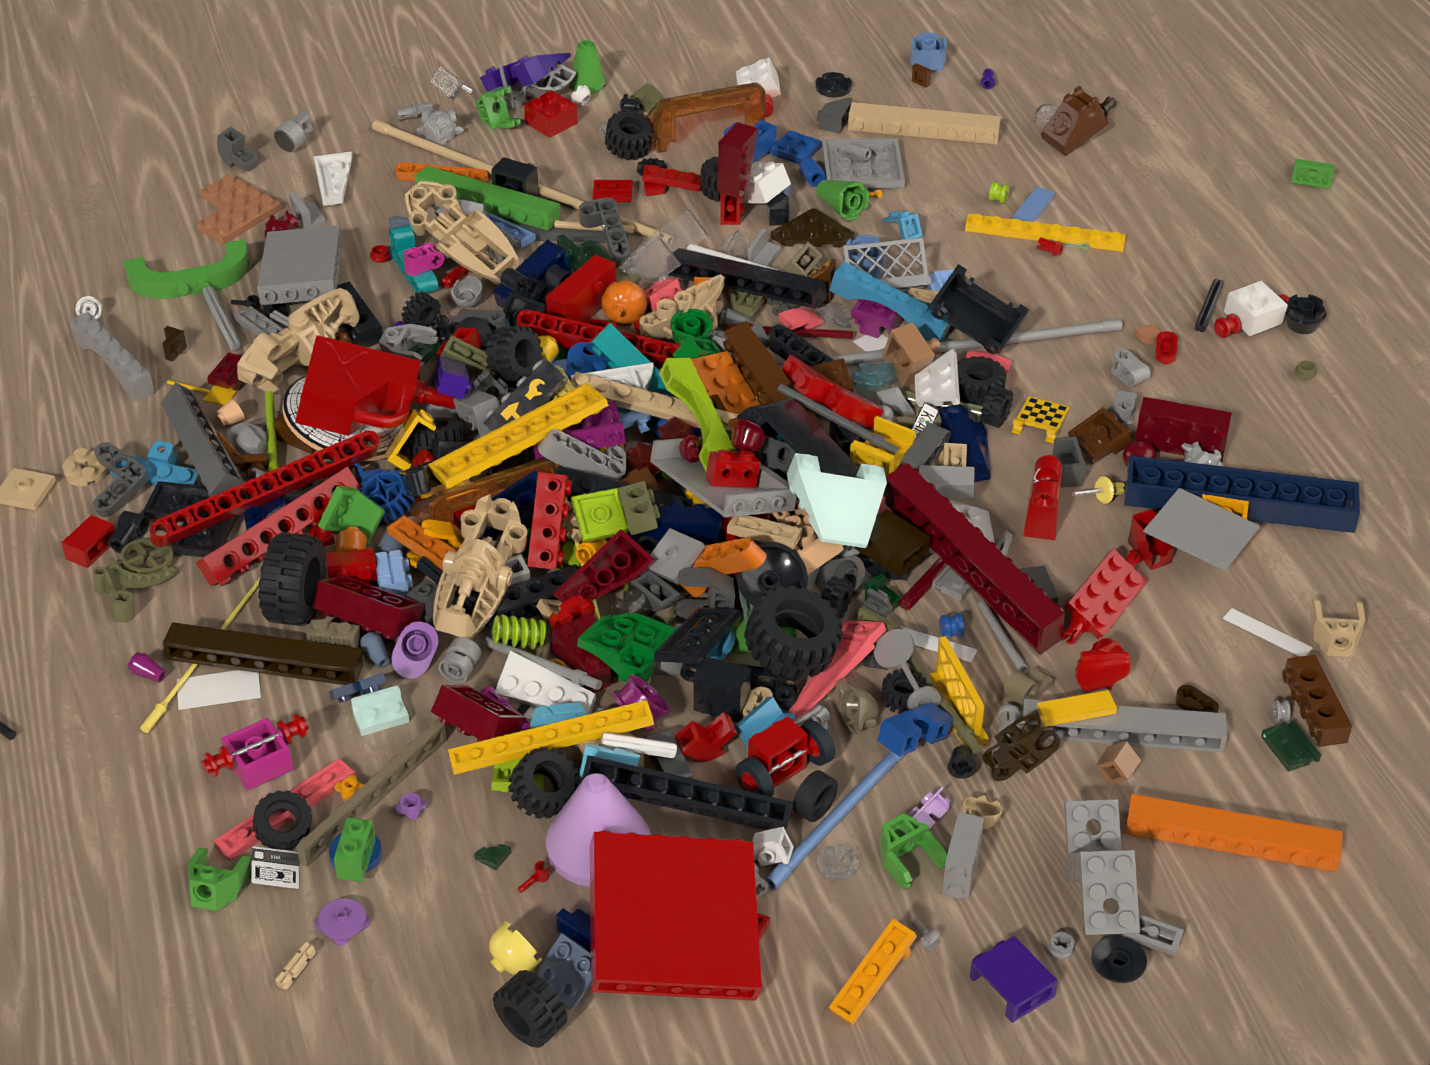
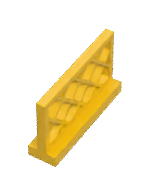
[928,636,988,748]

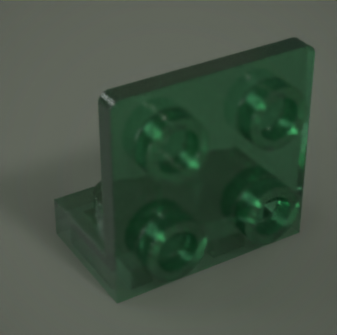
[557,234,612,272]

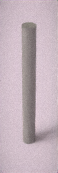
[977,601,1027,672]

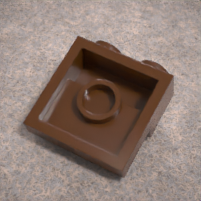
[1068,407,1132,462]

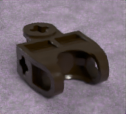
[982,714,1060,781]

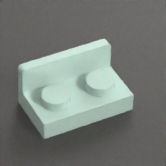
[351,686,409,736]

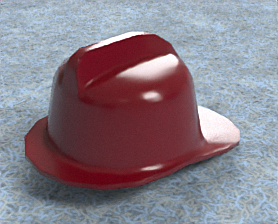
[728,418,768,453]

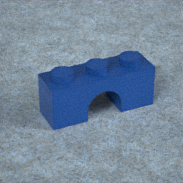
[877,702,954,757]

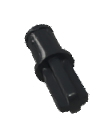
[435,314,452,345]

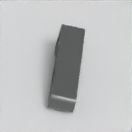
[579,197,631,268]

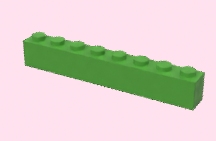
[415,166,560,231]

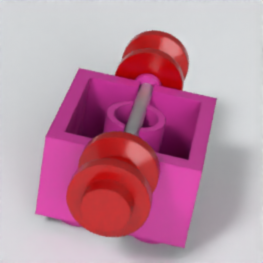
[201,714,309,791]

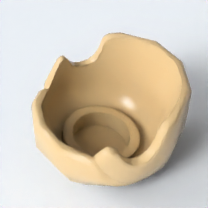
[960,795,1003,830]

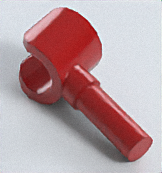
[517,861,551,893]

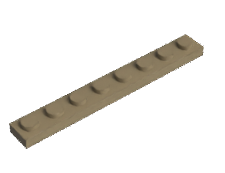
[297,720,447,867]

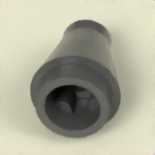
[719,308,750,328]

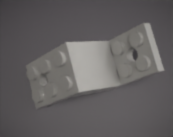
[1064,800,1140,935]

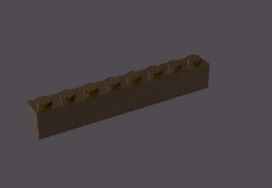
[163,622,363,685]

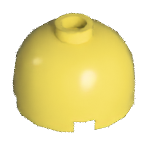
[489,921,543,976]

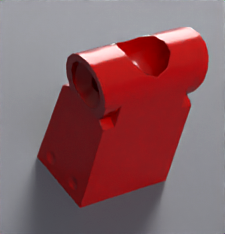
[1023,455,1062,540]

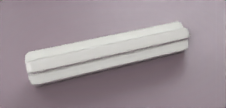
[601,733,677,758]

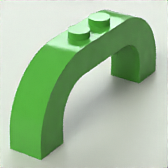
[123,239,249,299]

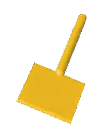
[167,380,238,406]

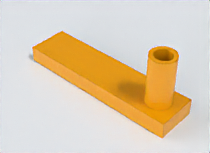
[828,919,917,1026]

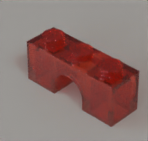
[626,416,694,475]

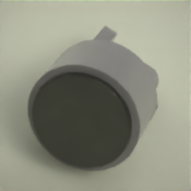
[274,111,313,152]

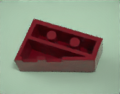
[718,122,758,198]
[551,612,611,693]

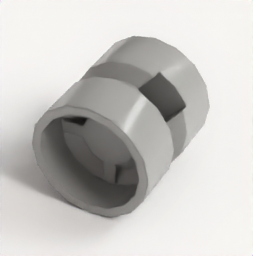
[438,637,481,684]

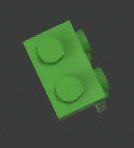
[318,486,384,548]

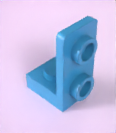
[883,210,923,240]

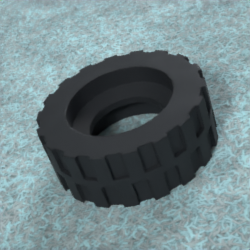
[252,790,312,850]

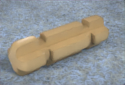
[275,942,316,990]

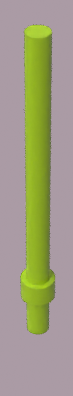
[265,391,279,490]

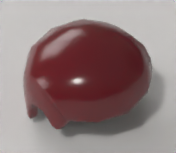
[1123,440,1157,467]

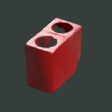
[1128,510,1174,570]

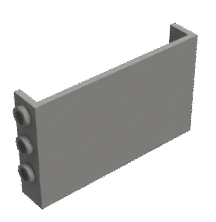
[257,225,343,305]
[650,437,797,517]

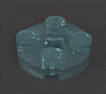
[853,362,896,390]

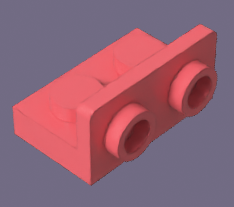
[644,278,682,312]

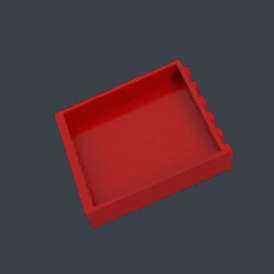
[590,830,762,1001]

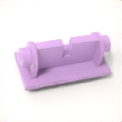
[907,787,950,830]

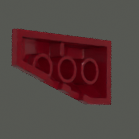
[554,529,655,603]

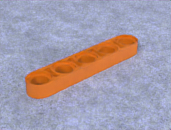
[395,162,488,183]

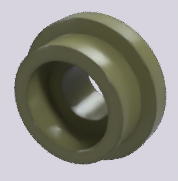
[1295,361,1317,380]

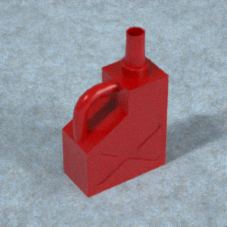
[295,335,455,436]

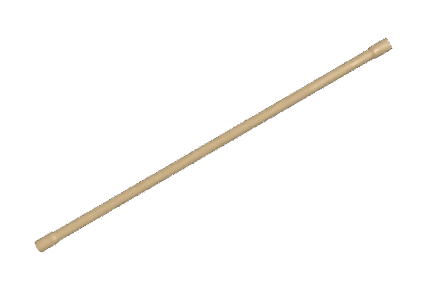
[372,120,674,246]

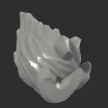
[416,109,464,145]
[1181,442,1225,467]

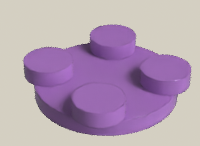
[315,898,370,946]

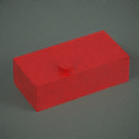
[546,255,616,329]

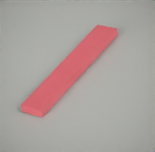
[214,758,356,861]

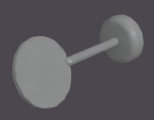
[874,629,941,710]

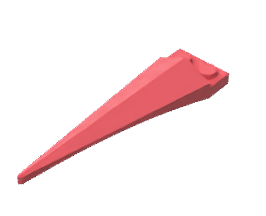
[788,620,886,721]

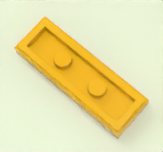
[1036,690,1117,727]

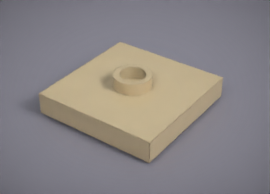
[0,468,56,511]

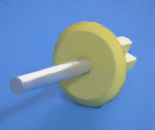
[1072,476,1125,504]

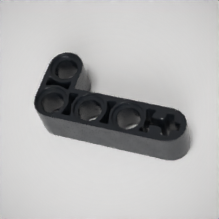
[500,264,572,304]
[768,325,834,366]
[400,457,442,497]

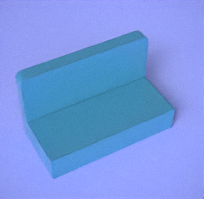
[734,697,796,747]

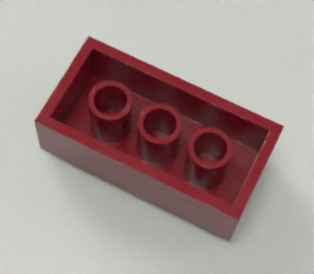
[1135,396,1232,462]
[313,575,425,639]

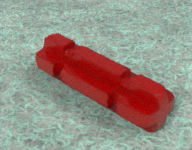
[441,265,471,289]

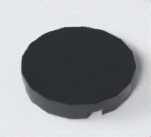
[815,72,852,98]

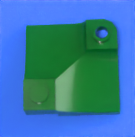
[577,613,677,683]

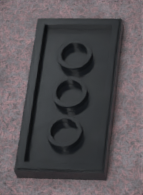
[654,607,742,664]

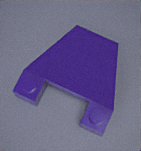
[480,53,571,92]

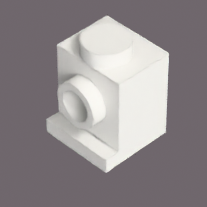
[752,827,794,866]

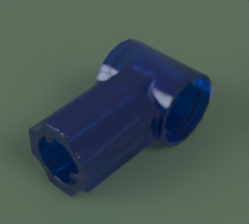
[244,497,286,536]

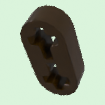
[1175,685,1219,713]

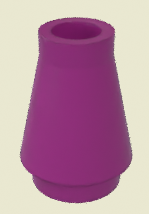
[128,652,166,683]

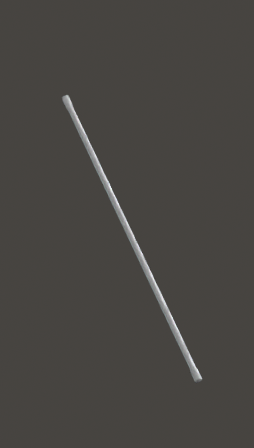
[744,318,1122,378]

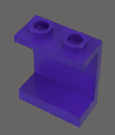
[970,936,1058,1023]

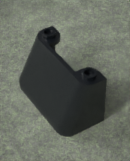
[930,264,1029,354]

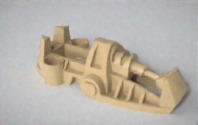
[405,181,519,285]
[237,288,359,395]
[433,494,527,640]

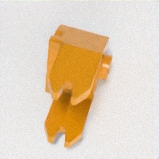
[406,519,465,568]

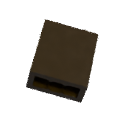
[855,509,931,577]

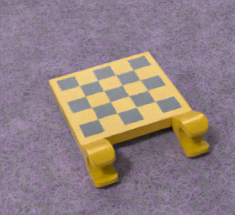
[1011,396,1070,444]

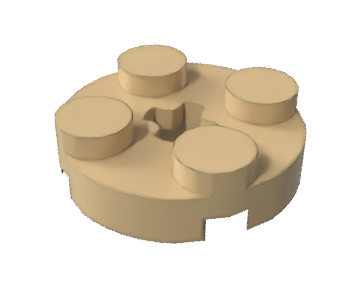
[62,448,109,486]

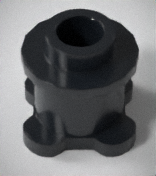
[620,94,642,113]

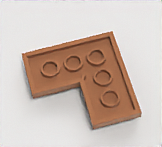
[196,174,283,244]

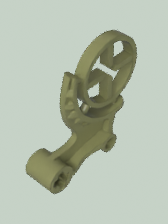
[93,538,177,622]

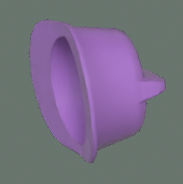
[391,621,439,679]

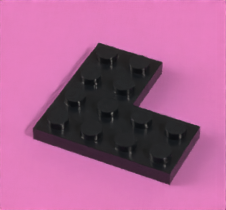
[143,481,246,557]

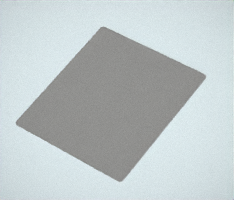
[1143,488,1260,571]

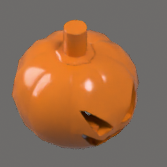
[601,280,647,325]

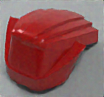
[1075,638,1131,693]

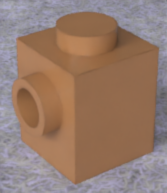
[1095,741,1141,784]

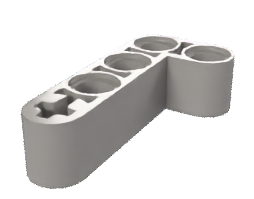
[538,429,626,480]

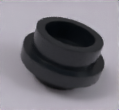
[773,686,797,709]

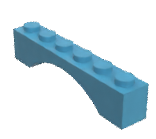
[829,262,951,342]

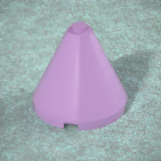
[546,773,651,887]

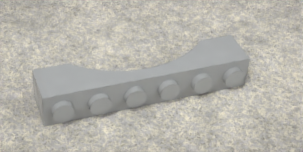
[70,312,154,402]

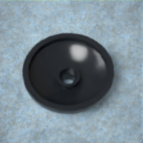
[736,542,808,606]

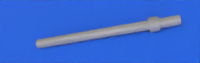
[482,637,602,690]

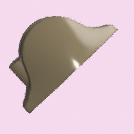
[837,678,879,734]

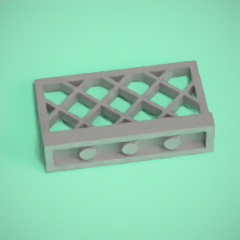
[842,238,931,289]

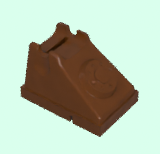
[1040,86,1109,156]

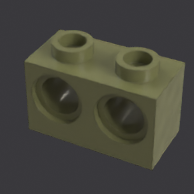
[617,481,660,535]

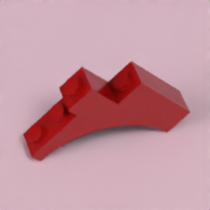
[782,354,884,430]

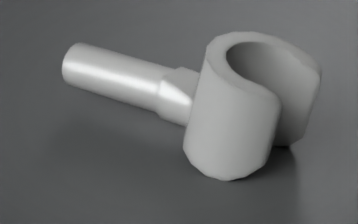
[912,919,939,951]

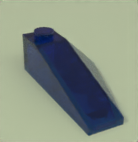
[939,404,991,482]

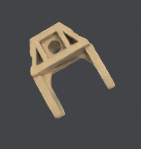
[1310,598,1366,657]

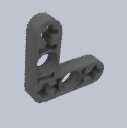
[93,442,149,517]

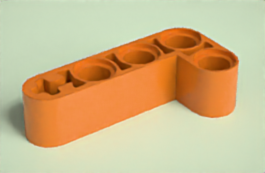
[679,538,766,597]

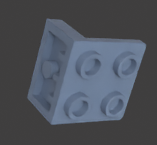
[535,933,591,1009]

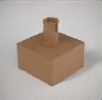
[882,322,940,387]

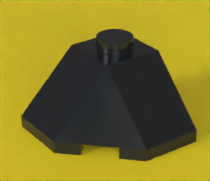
[503,292,547,326]

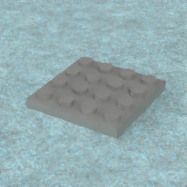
[822,138,905,189]

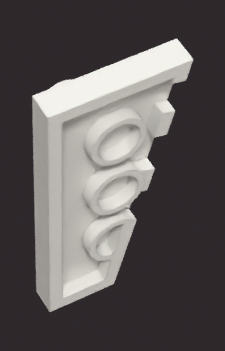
[313,152,352,206]

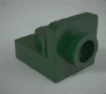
[864,573,902,611]

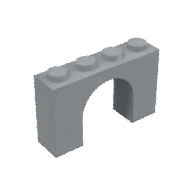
[919,465,974,554]

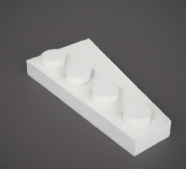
[495,651,596,714]

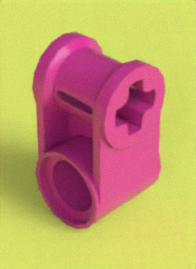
[404,243,445,276]

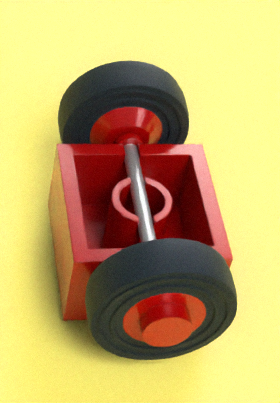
[736,716,835,797]

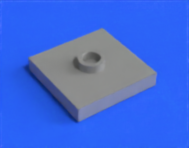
[648,528,705,584]

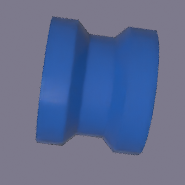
[939,613,964,639]

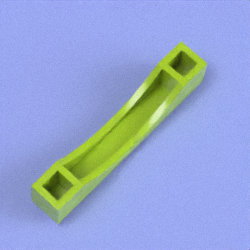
[659,358,737,471]

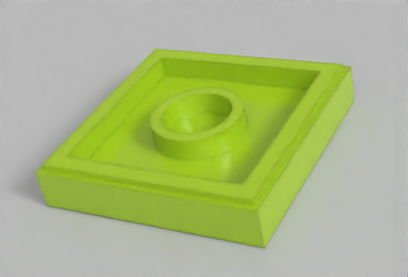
[571,488,629,543]

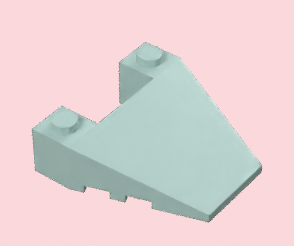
[787,453,887,548]

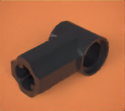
[107,511,149,553]

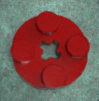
[549,595,595,630]

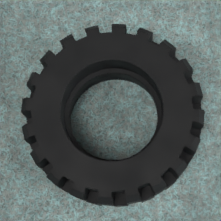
[258,532,326,627]
[744,586,843,679]

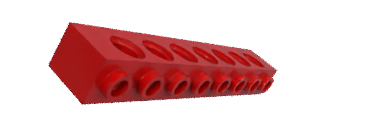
[195,467,361,586]

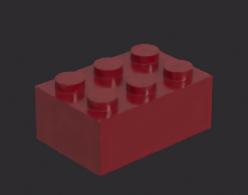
[430,685,526,742]

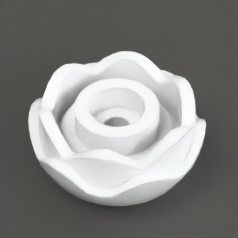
[570,85,591,107]
[75,296,102,320]

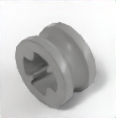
[1272,700,1290,722]
[1049,932,1075,960]

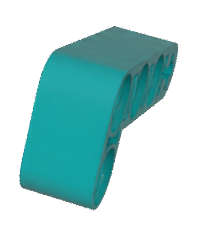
[389,224,439,294]

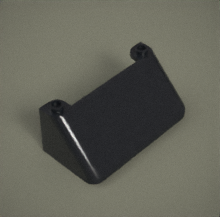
[737,399,859,478]

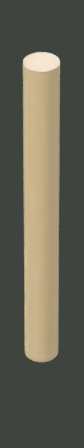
[554,220,634,233]

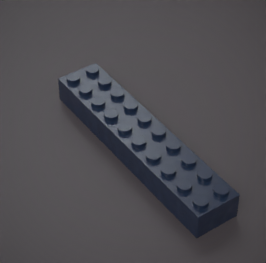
[1124,456,1360,533]

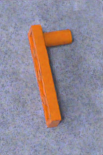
[387,516,457,571]

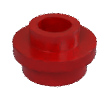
[370,245,390,263]

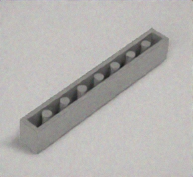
[1021,699,1227,753]

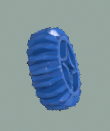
[358,468,417,525]

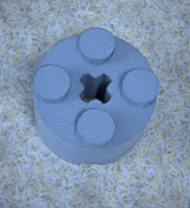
[910,33,947,72]
[846,235,886,279]

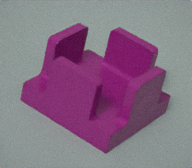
[851,299,901,338]

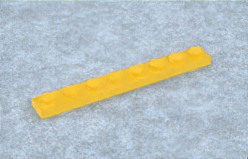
[965,214,1126,252]
[448,700,654,775]

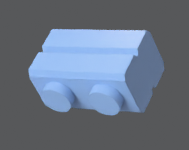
[374,550,413,597]

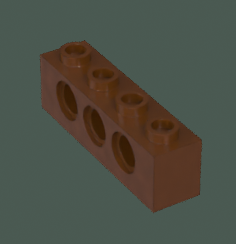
[1282,655,1352,747]

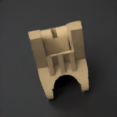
[640,274,724,343]

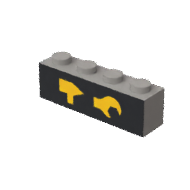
[483,359,568,431]

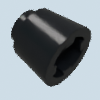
[948,746,976,779]

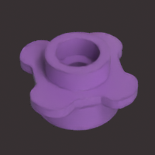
[396,793,427,819]

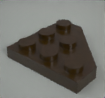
[771,208,855,248]

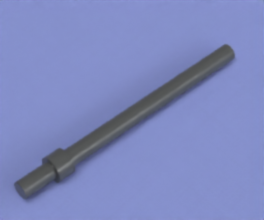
[777,383,899,455]

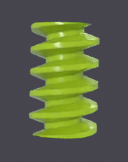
[492,615,546,650]

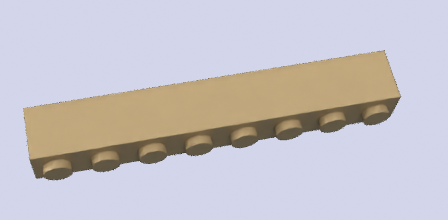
[848,102,1001,145]

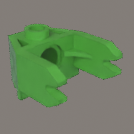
[475,86,521,129]
[878,813,947,890]
[188,848,252,911]

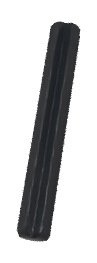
[1194,279,1224,332]

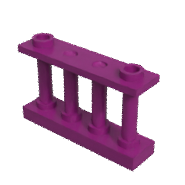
[533,400,626,461]

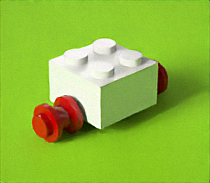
[736,58,781,117]
[1214,281,1289,338]

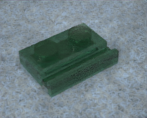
[1261,720,1321,772]

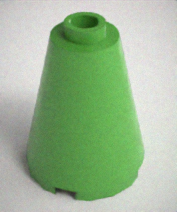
[570,40,606,94]
[816,180,869,221]

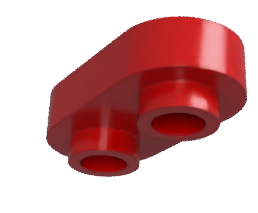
[1155,331,1178,364]

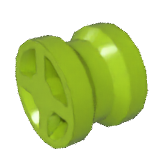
[989,182,1009,204]

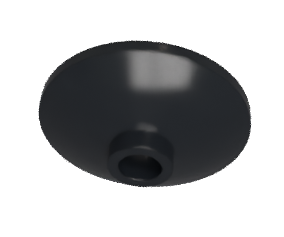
[1091,936,1147,983]

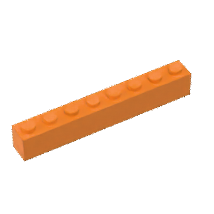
[1125,793,1343,872]

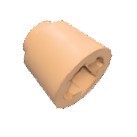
[216,399,245,427]

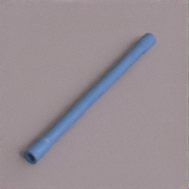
[764,750,906,890]

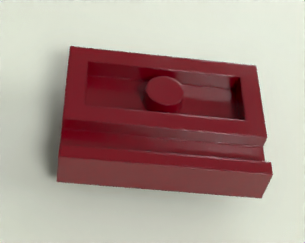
[207,352,243,391]

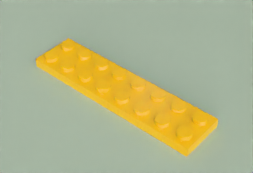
[428,383,609,489]

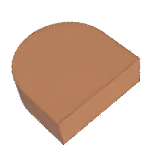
[1134,324,1160,344]

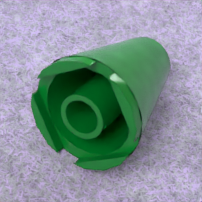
[670,308,713,345]

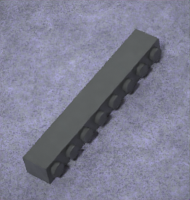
[161,382,244,497]

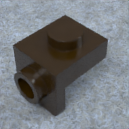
[162,326,187,362]

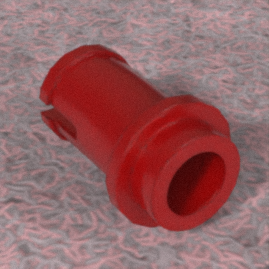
[1036,237,1064,256]

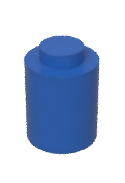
[799,158,826,187]

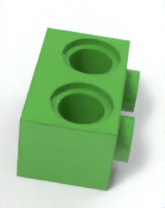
[334,818,376,882]

